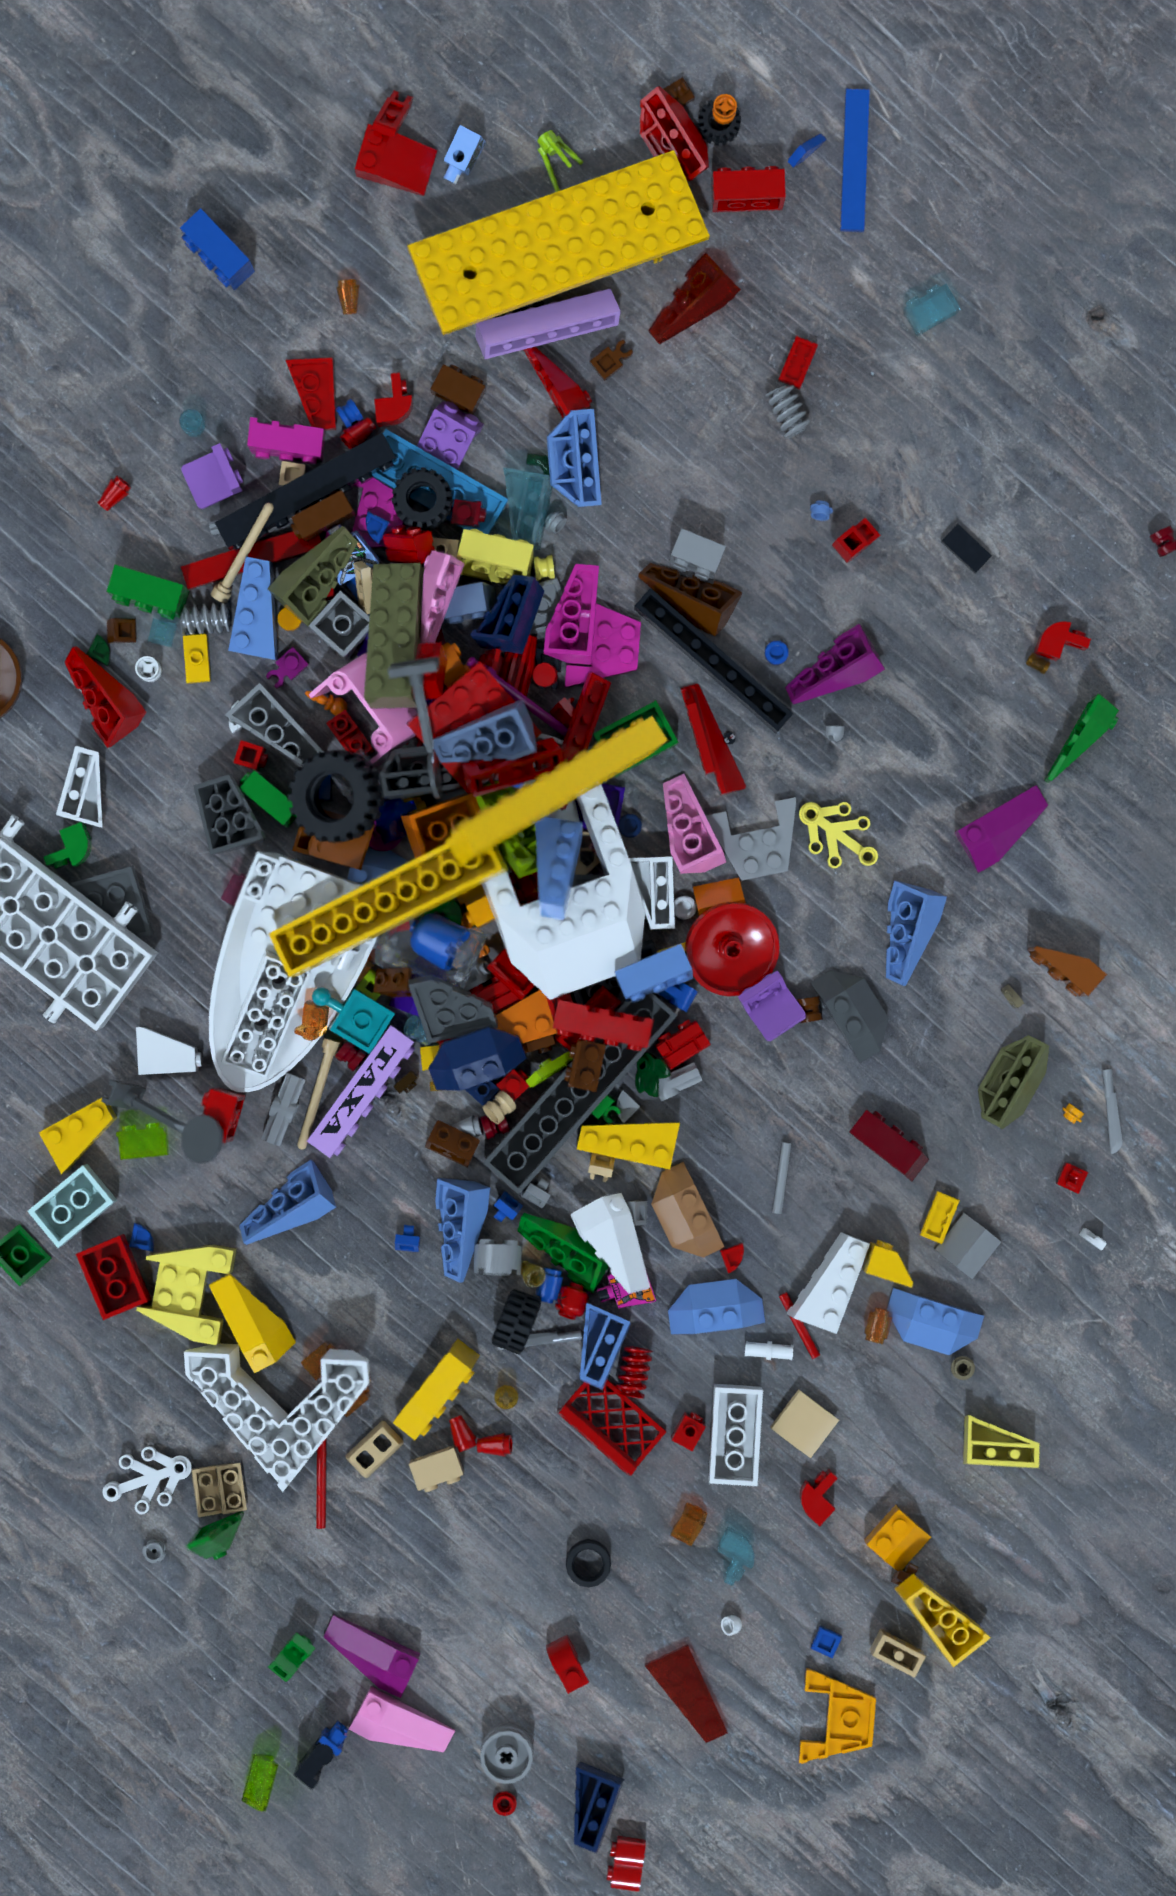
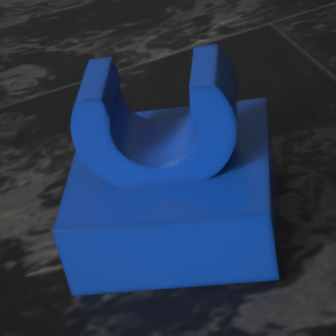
[494,1191,523,1223]
[395,1225,420,1252]

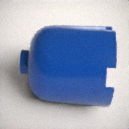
[409,913,471,971]

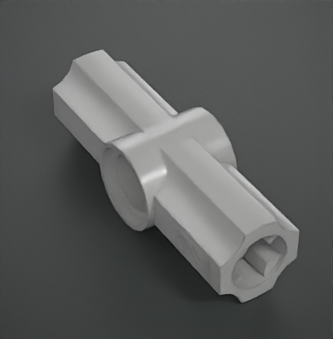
[261,1072,306,1146]

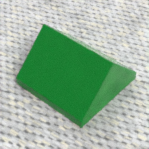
[0,1224,52,1287]

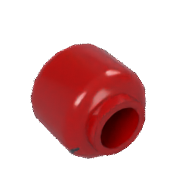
[554,1283,589,1320]

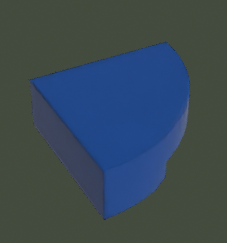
[366,511,390,544]
[129,1223,154,1252]

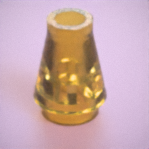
[521,1261,545,1288]

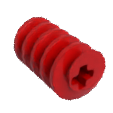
[616,1346,653,1399]

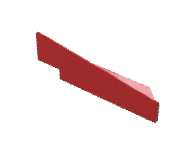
[680,684,746,796]

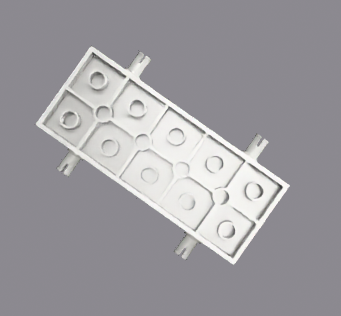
[0,814,158,1031]

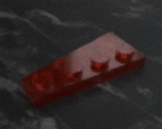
[645,1644,728,1743]

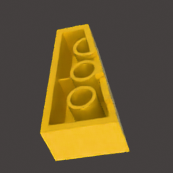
[393,1338,480,1440]
[895,1574,991,1668]

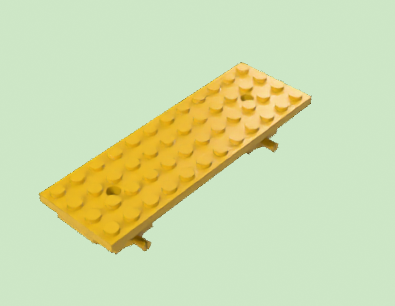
[407,150,710,335]

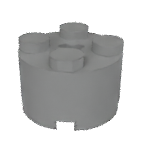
[473,1239,522,1276]

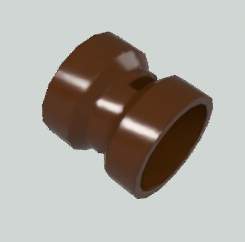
[797,996,823,1023]

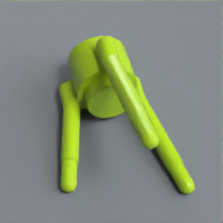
[537,130,583,192]

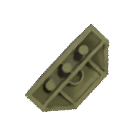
[978,1035,1049,1129]

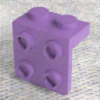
[417,401,484,469]
[181,443,243,509]
[738,971,806,1041]

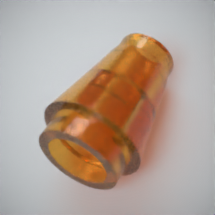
[336,279,359,315]

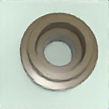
[951,1356,975,1380]

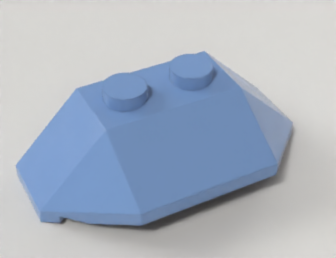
[547,409,602,507]
[668,1279,765,1334]
[886,1287,984,1355]

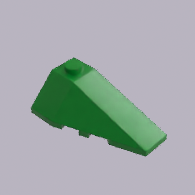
[1044,694,1119,783]
[517,1213,609,1293]
[186,1511,244,1560]

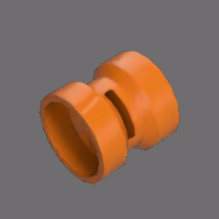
[712,94,737,124]

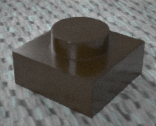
[393,1071,419,1094]

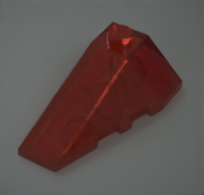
[648,252,741,344]

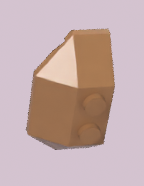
[651,1162,724,1258]

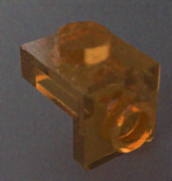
[294,1000,329,1040]

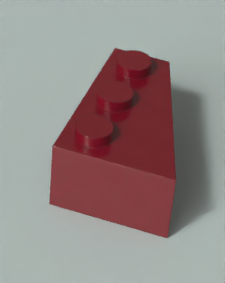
[849,1109,929,1182]

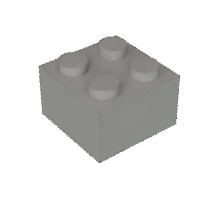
[670,529,726,581]
[309,591,370,661]

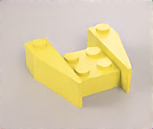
[136,1245,237,1345]

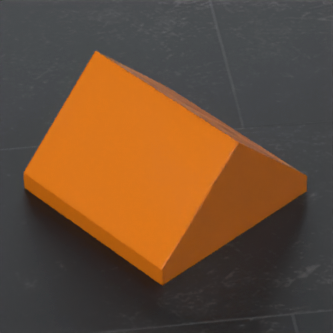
[692,877,745,917]

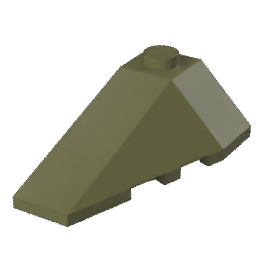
[267,526,358,627]

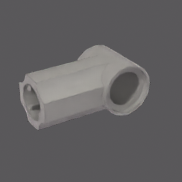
[659,1062,703,1101]

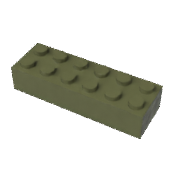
[364,563,424,709]

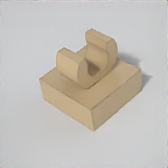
[588,1153,615,1182]

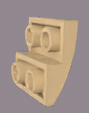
[770,1389,839,1458]
[191,1462,247,1517]

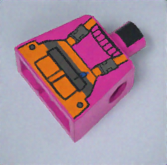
[597,1272,656,1308]

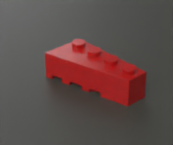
[553,1000,653,1051]

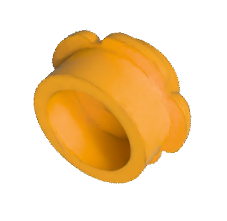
[1062,1103,1084,1124]

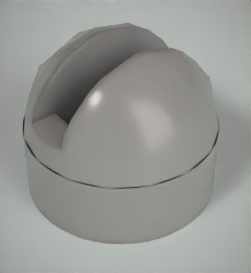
[825,725,845,742]

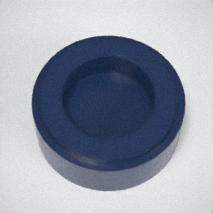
[618,814,642,838]

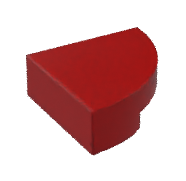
[720,1243,744,1273]

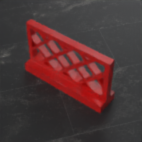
[556,1380,666,1476]

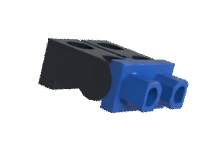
[293,1721,349,1790]

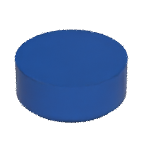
[765,641,789,665]

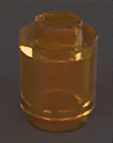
[864,1307,893,1344]

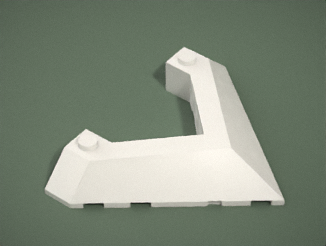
[184,1343,370,1492]

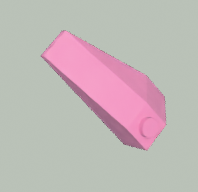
[663,774,726,874]
[349,1686,455,1752]

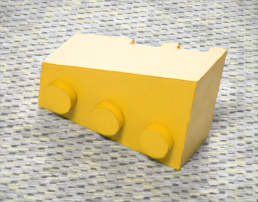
[39,1098,117,1174]

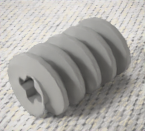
[765,385,810,439]
[180,602,231,635]

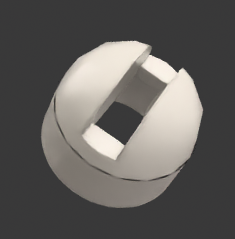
[721,1615,742,1636]

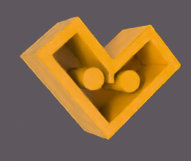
[456,884,495,929]

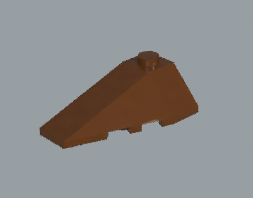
[638,563,742,636]

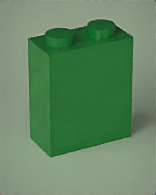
[239,770,297,828]

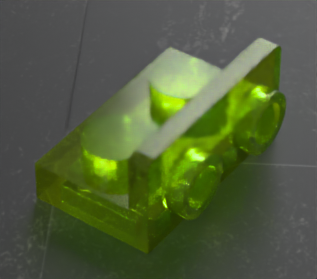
[116,1123,169,1160]
[241,1754,278,1811]

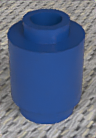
[535,1267,563,1303]

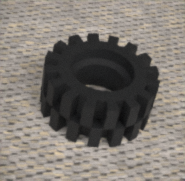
[698,100,741,146]

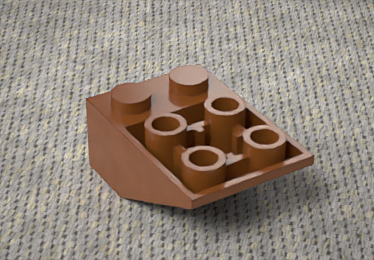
[292,809,374,870]
[1027,946,1107,997]

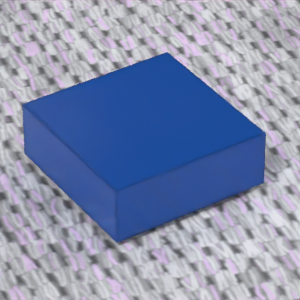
[810,1626,842,1658]

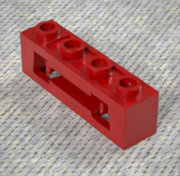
[462,737,564,797]

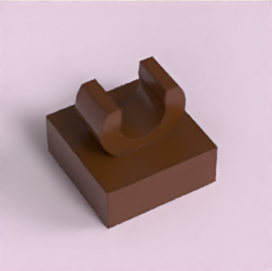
[663,77,695,107]
[891,1563,918,1585]

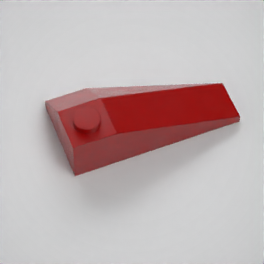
[523,347,592,419]

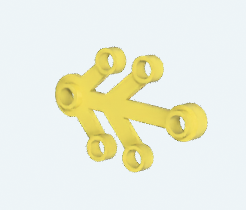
[799,802,878,869]

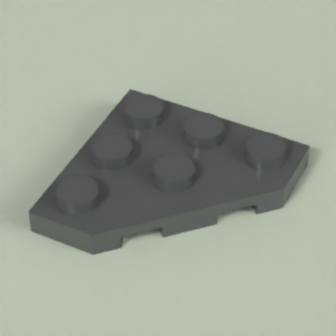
[68,865,154,938]
[408,975,498,1043]

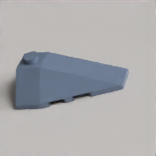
[434,700,537,763]

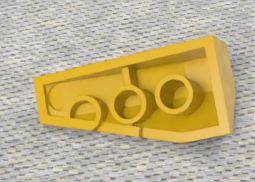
[209,1274,296,1373]

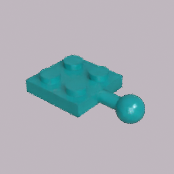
[312,987,395,1054]

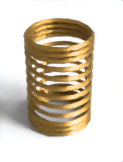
[1026,652,1051,675]

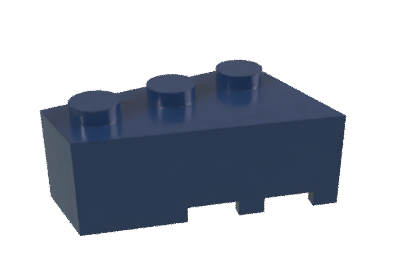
[574,1762,625,1853]

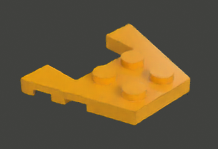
[798,1668,876,1764]

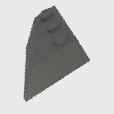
[193,774,266,855]

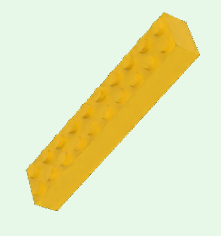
[446,716,668,866]
[268,843,508,977]

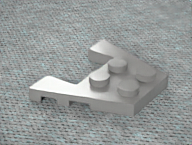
[705,797,796,881]

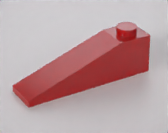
[65,646,146,748]

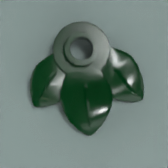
[635,1053,671,1097]

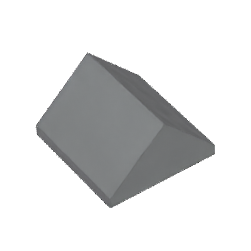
[934,1212,1001,1279]

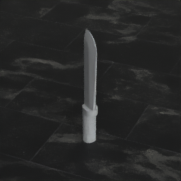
[1102,1069,1123,1154]
[498,1330,582,1350]

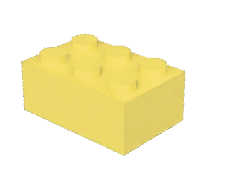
[457,529,534,585]

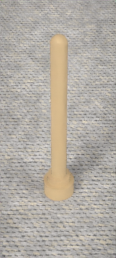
[211,503,274,603]
[297,1038,342,1150]

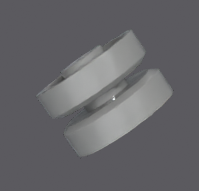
[480,1723,533,1784]

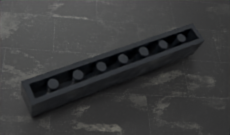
[215,433,397,551]
[634,588,794,734]

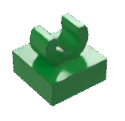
[592,1095,621,1124]

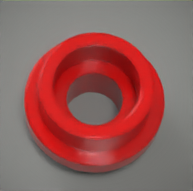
[493,1791,517,1816]

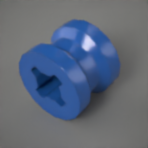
[335,399,364,428]

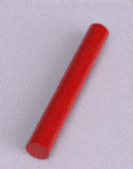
[778,1292,820,1359]

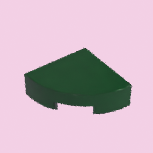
[86,634,111,667]

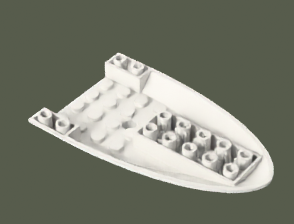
[209,852,378,1092]

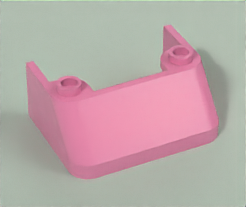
[309,653,418,768]

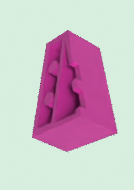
[247,417,326,464]

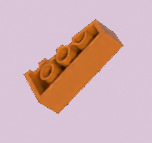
[496,990,557,1044]

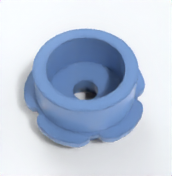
[810,500,833,521]

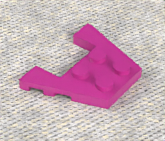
[325,478,403,548]
[565,604,641,687]

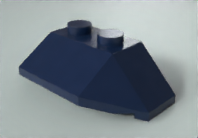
[428,1026,526,1091]

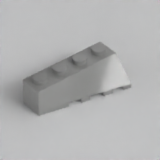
[225,683,324,766]

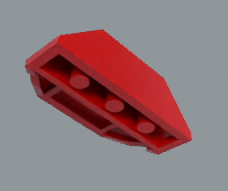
[640,86,709,181]

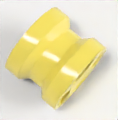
[533,555,555,580]

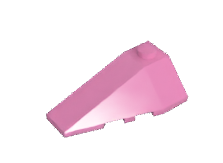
[420,550,465,643]

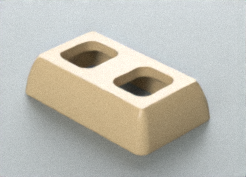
[345,1421,404,1478]

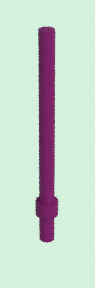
[467,657,568,737]

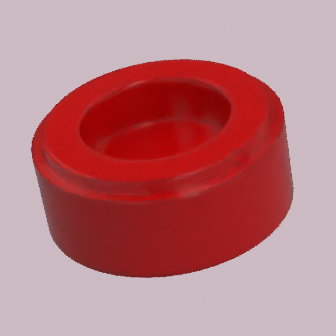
[533,663,557,687]

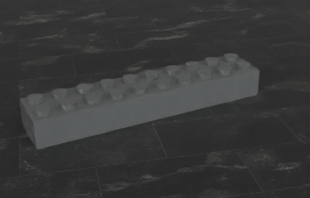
[483,993,677,1195]

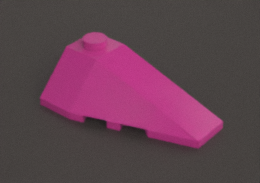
[544,564,599,665]

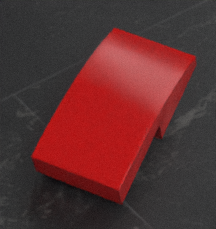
[326,710,375,760]

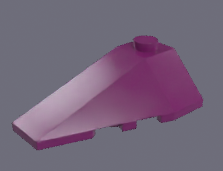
[785,624,885,705]
[324,1615,420,1698]

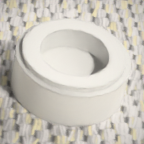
[674,896,696,920]

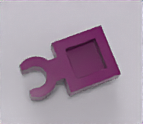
[266,647,309,689]

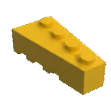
[577,1122,680,1169]

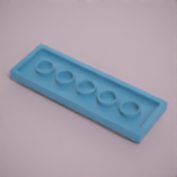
[372,429,509,534]

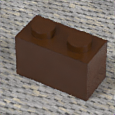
[430,364,486,415]

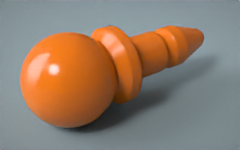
[305,691,348,716]

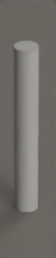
[772,1142,791,1214]

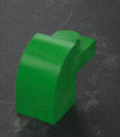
[44,822,92,869]
[268,1632,316,1682]

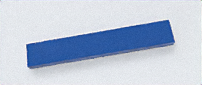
[840,89,870,232]

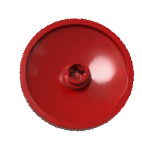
[685,902,780,996]

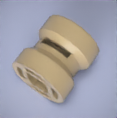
[483,1091,516,1124]

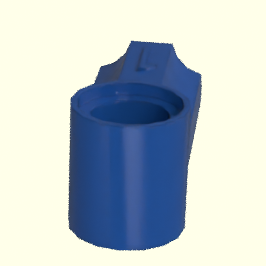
[657,983,698,1012]

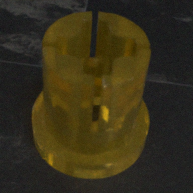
[494,1385,518,1409]

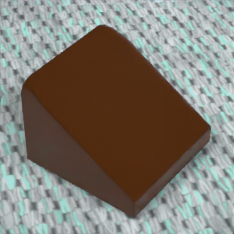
[107,618,136,644]

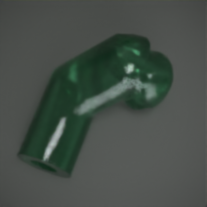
[526,453,550,480]

